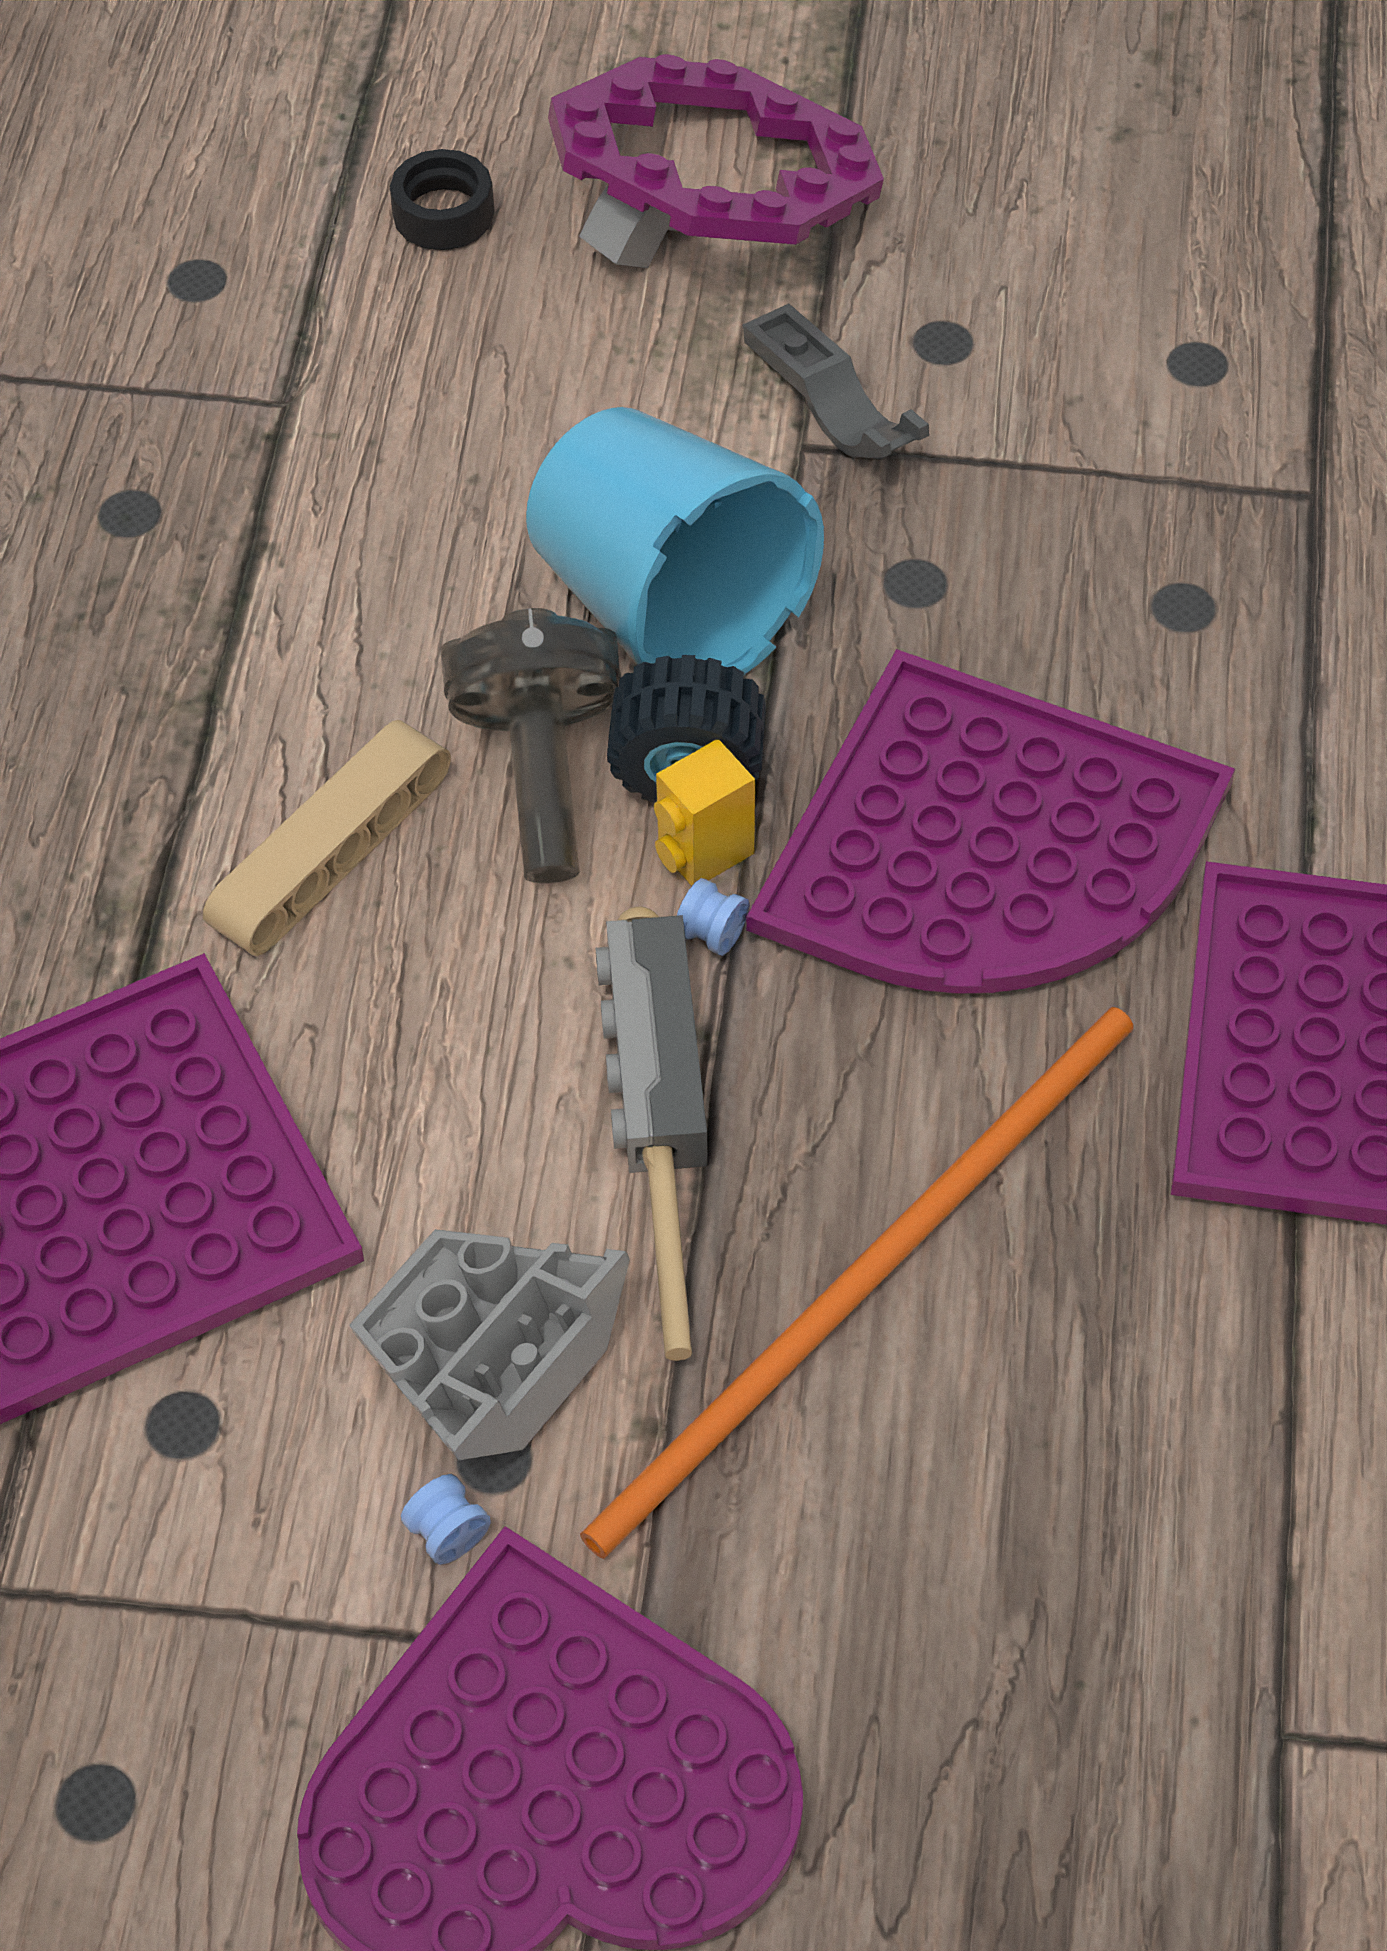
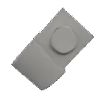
[579,186,678,268]

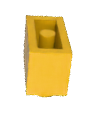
[654,740,755,886]

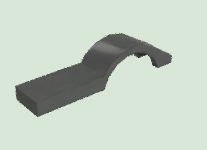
[742,303,930,459]

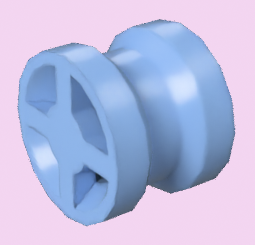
[677,878,750,956]
[401,1474,491,1565]

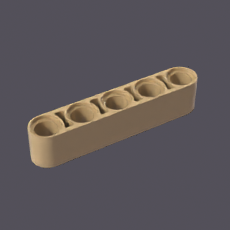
[203,720,451,956]

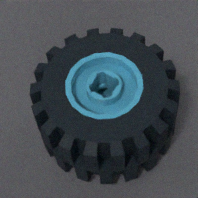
[607,655,766,803]

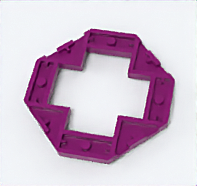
[548,54,884,245]

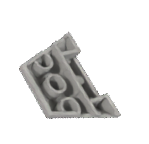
[349,1229,630,1460]

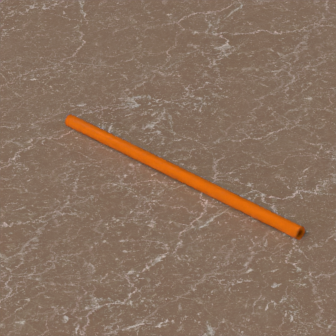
[580,1007,1134,1559]

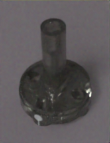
[440,608,621,883]

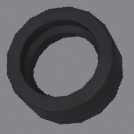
[390,149,495,250]

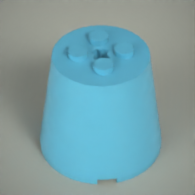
[526,407,824,675]

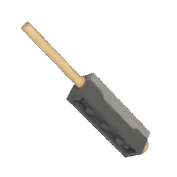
[596,907,707,1361]

